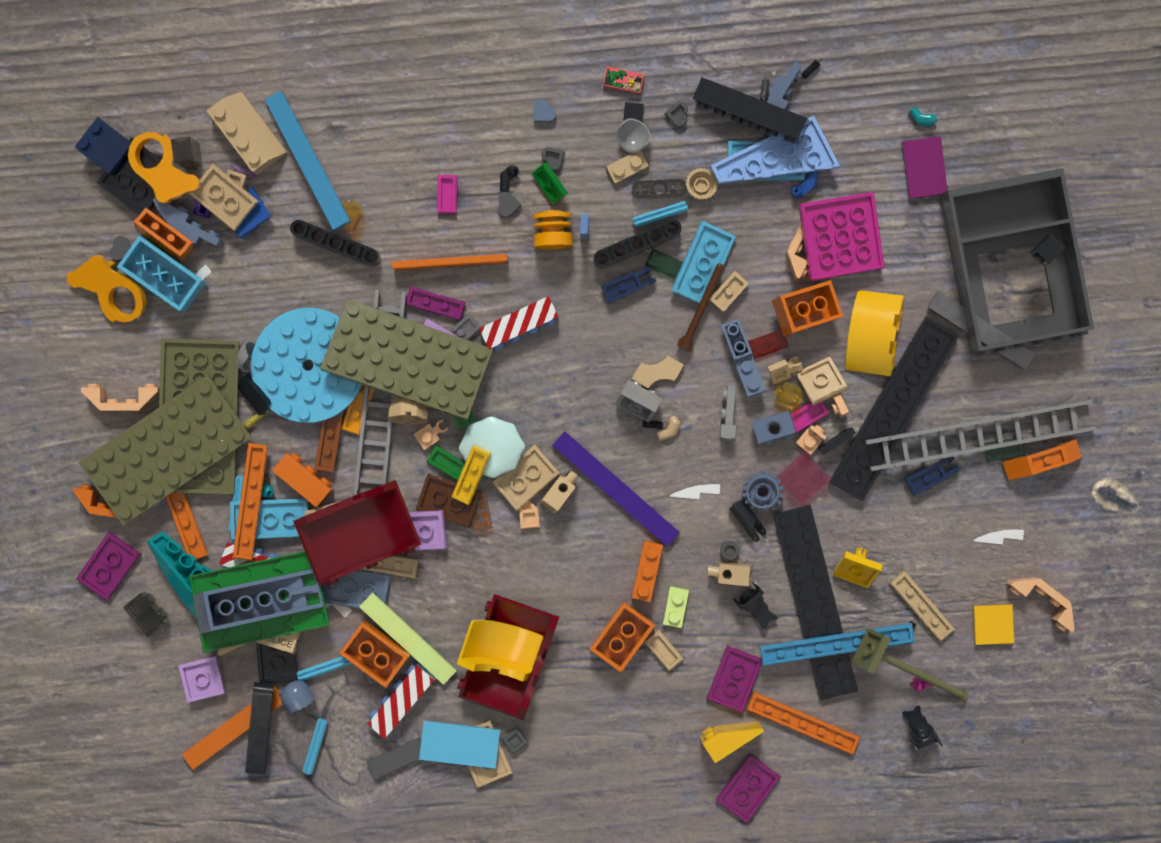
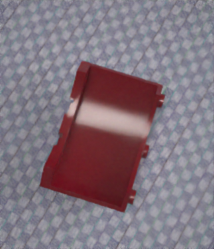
[293,480,421,586]
[457,594,559,721]

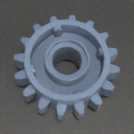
[742,470,784,512]

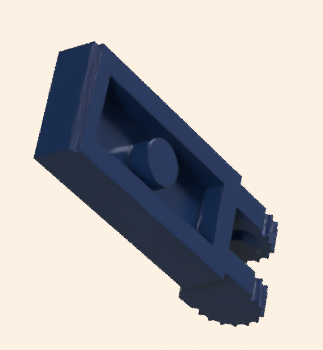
[601,267,657,304]
[904,456,960,496]

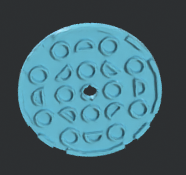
[251,308,363,423]

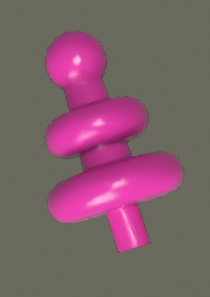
[910,677,934,692]

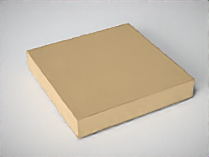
[796,356,848,405]

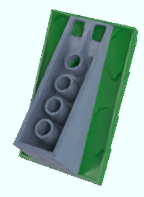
[188,551,329,653]

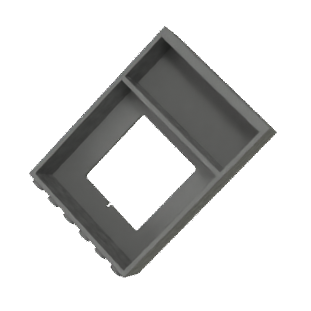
[940,168,1094,356]

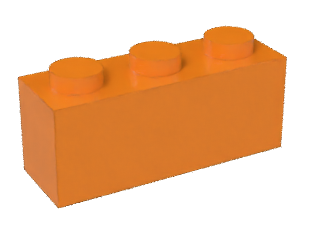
[134,208,194,264]
[272,452,334,507]
[631,540,663,602]

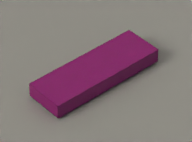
[405,286,466,321]

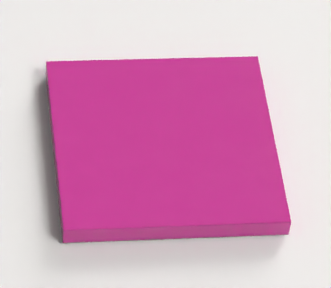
[798,192,885,281]

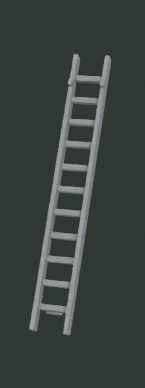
[353,289,407,496]
[864,400,1097,471]

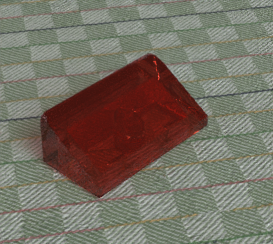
[748,329,789,359]

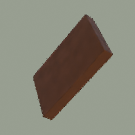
[415,473,482,528]

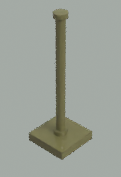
[851,628,968,702]

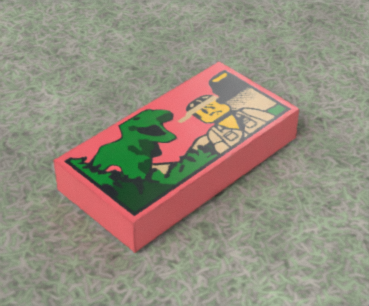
[603,67,644,94]

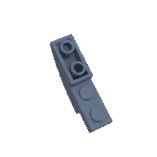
[763,61,802,138]
[153,197,224,248]
[721,319,766,398]

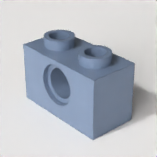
[752,410,797,446]

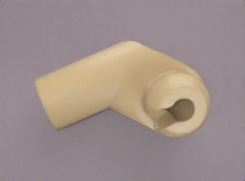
[657,416,681,441]

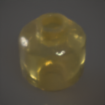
[774,382,804,410]

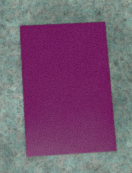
[902,136,948,199]
[76,532,142,601]
[706,645,762,713]
[716,753,781,823]

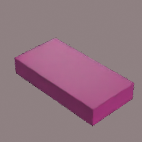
[437,175,457,214]
[792,401,829,433]

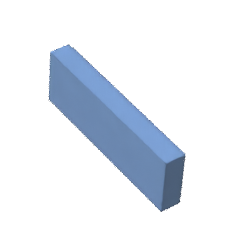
[580,214,589,241]

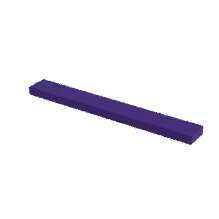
[552,431,680,547]

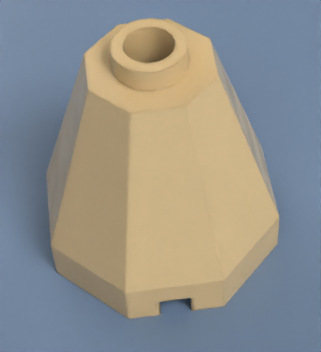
[388,396,428,425]

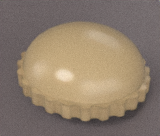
[685,168,718,200]

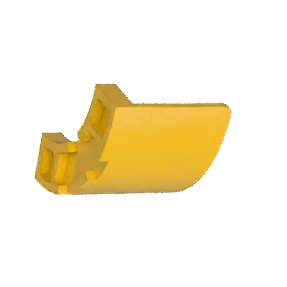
[845,290,904,376]
[457,620,544,682]

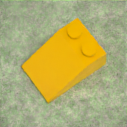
[700,721,764,763]

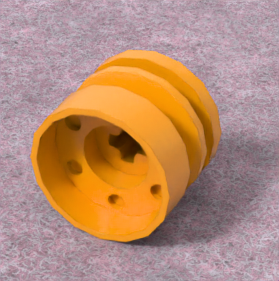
[532,210,573,250]

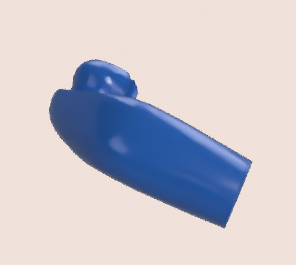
[791,171,819,198]

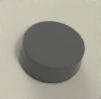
[720,541,740,561]

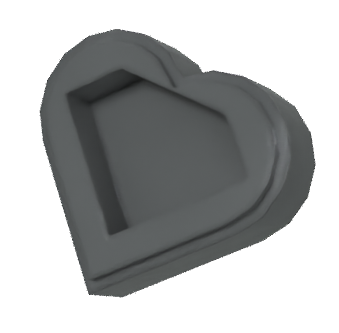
[664,102,688,128]
[541,147,565,172]
[498,191,521,217]
[109,236,131,261]

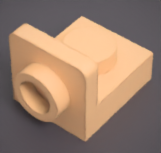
[795,425,827,455]

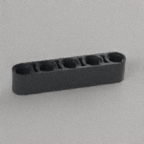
[593,219,682,269]
[290,220,381,267]
[245,682,274,775]

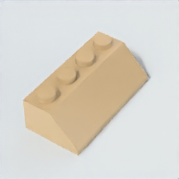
[206,92,287,176]

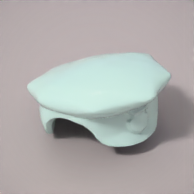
[459,416,525,478]

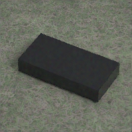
[238,374,271,416]
[818,427,856,455]

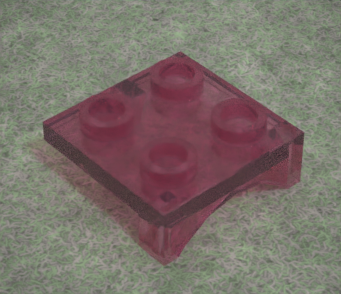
[776,451,831,505]

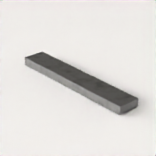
[927,291,1036,370]

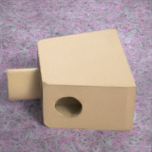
[540,470,578,514]
[708,562,753,586]

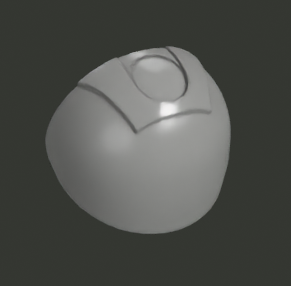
[617,118,651,153]
[237,340,255,373]

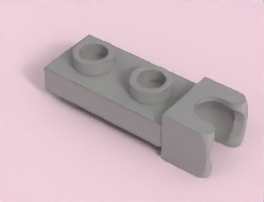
[719,385,736,439]

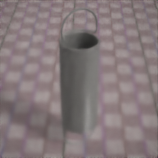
[760,74,770,101]

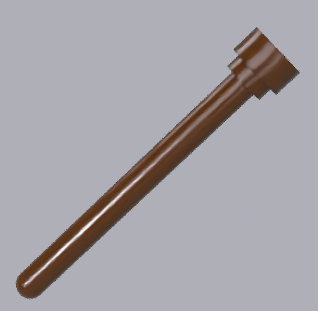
[677,263,723,351]

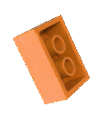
[771,280,844,337]
[590,600,655,672]
[339,620,411,688]

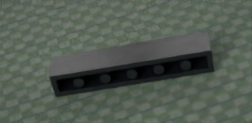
[692,77,810,144]

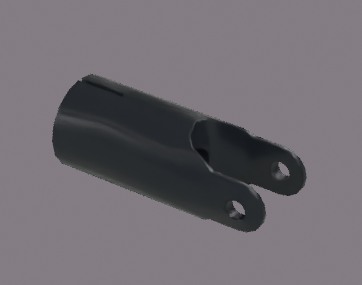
[729,499,766,542]

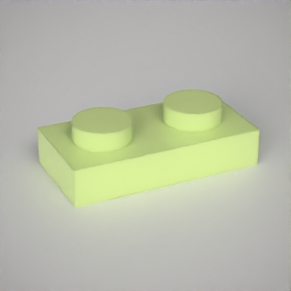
[663,586,689,628]

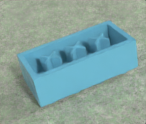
[117,235,207,313]

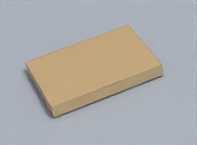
[189,164,259,231]
[492,445,560,511]
[468,719,513,788]

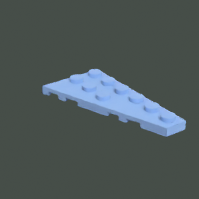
[710,116,840,184]

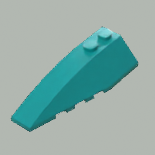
[147,531,211,618]

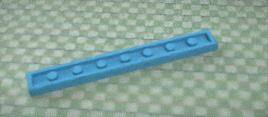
[265,90,352,231]
[759,623,915,666]

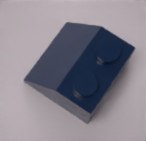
[75,117,132,175]

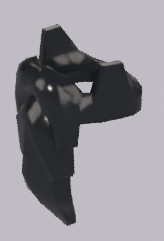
[733,582,778,629]
[902,705,943,756]

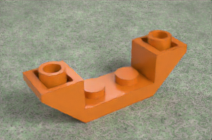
[1002,439,1082,480]
[73,484,117,518]

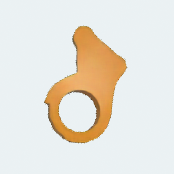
[128,132,201,204]
[67,255,147,323]

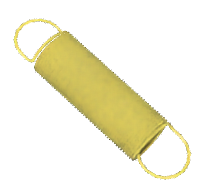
[244,410,268,430]

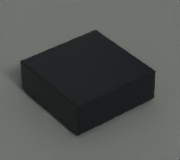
[623,102,644,122]

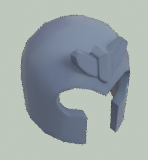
[278,680,315,716]

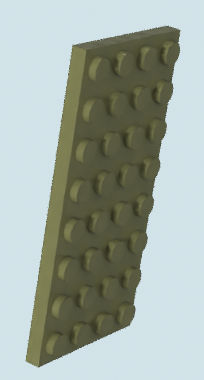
[320,299,493,421]
[159,338,240,494]
[78,375,253,526]

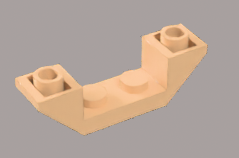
[785,223,808,280]
[81,384,160,411]
[1006,577,1075,632]

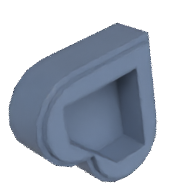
[534,99,556,122]

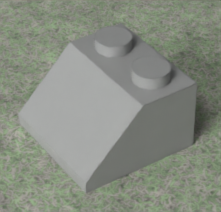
[615,380,662,423]

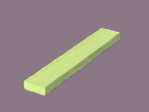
[359,592,457,685]

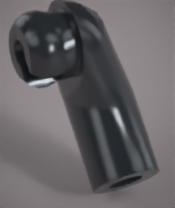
[500,165,519,192]

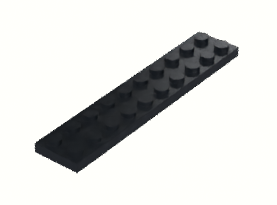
[829,316,959,502]
[773,505,858,700]

